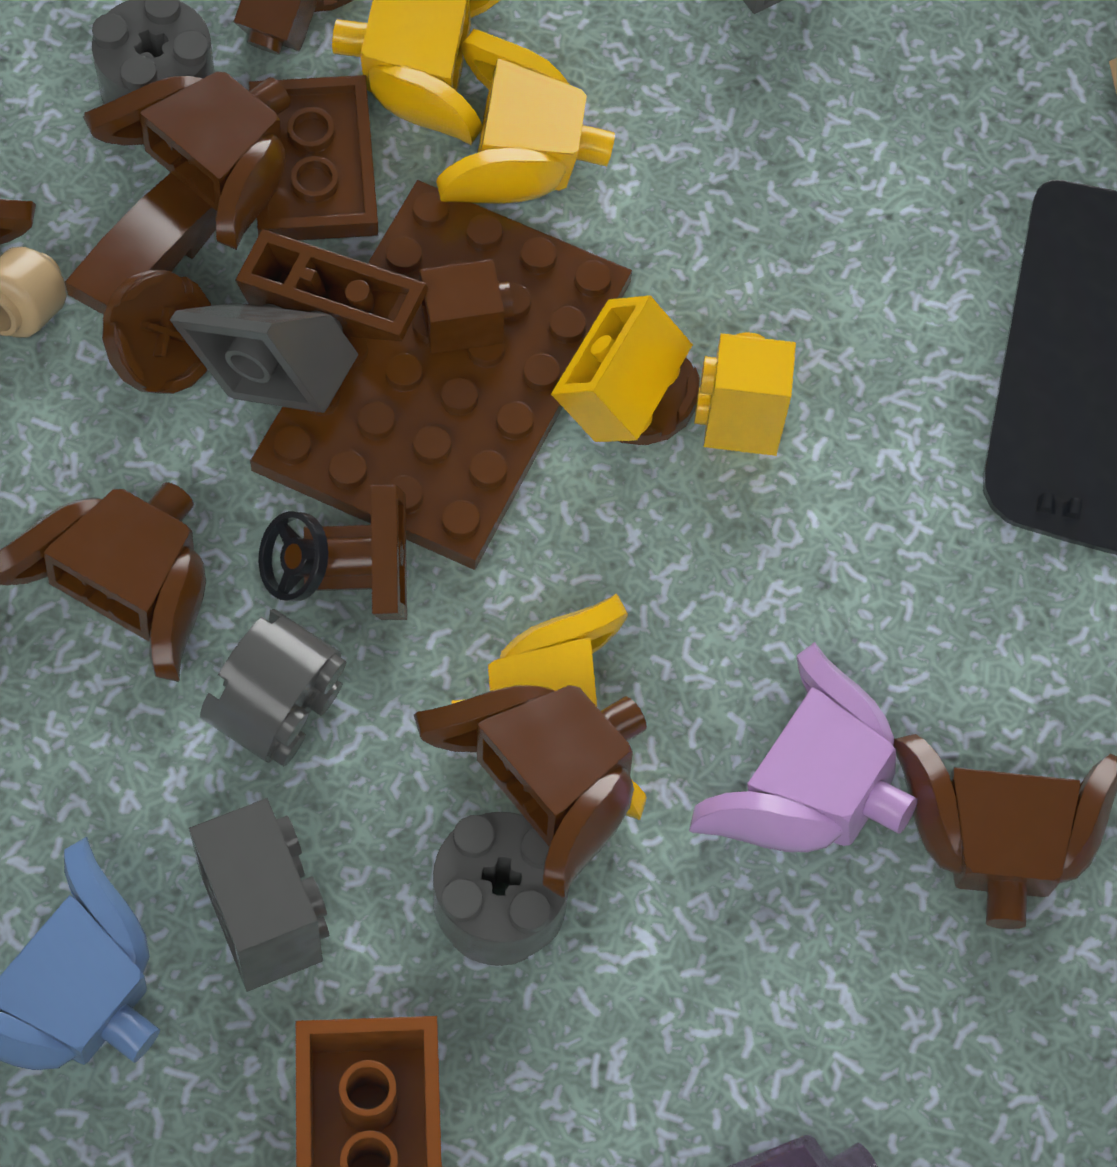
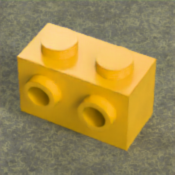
[551,295,693,442]
[694,332,796,456]

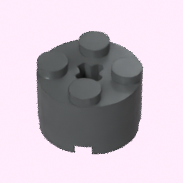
[92,0,215,104]
[200,609,347,767]
[433,812,569,966]

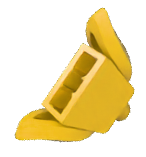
[332,0,500,145]
[436,29,615,204]
[451,593,647,820]

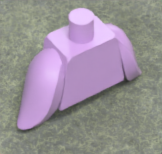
[689,642,917,852]

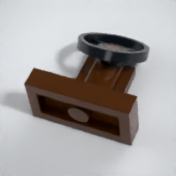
[258,484,407,620]

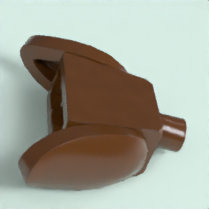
[83,71,291,250]
[0,482,206,682]
[414,685,647,899]
[893,734,1117,929]

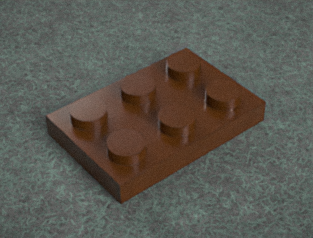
[249,75,378,241]

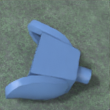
[0,837,160,1070]

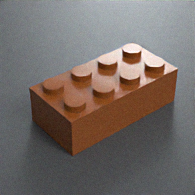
[295,1016,442,1167]

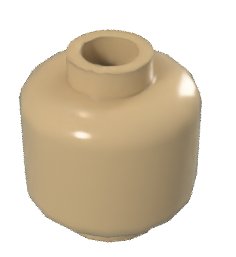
[0,247,67,338]

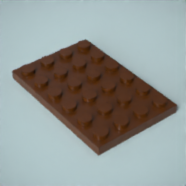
[250,180,632,570]

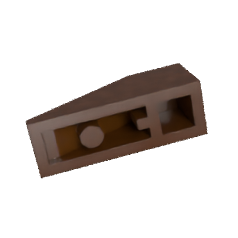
[235,229,428,342]

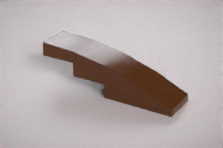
[65,173,217,314]

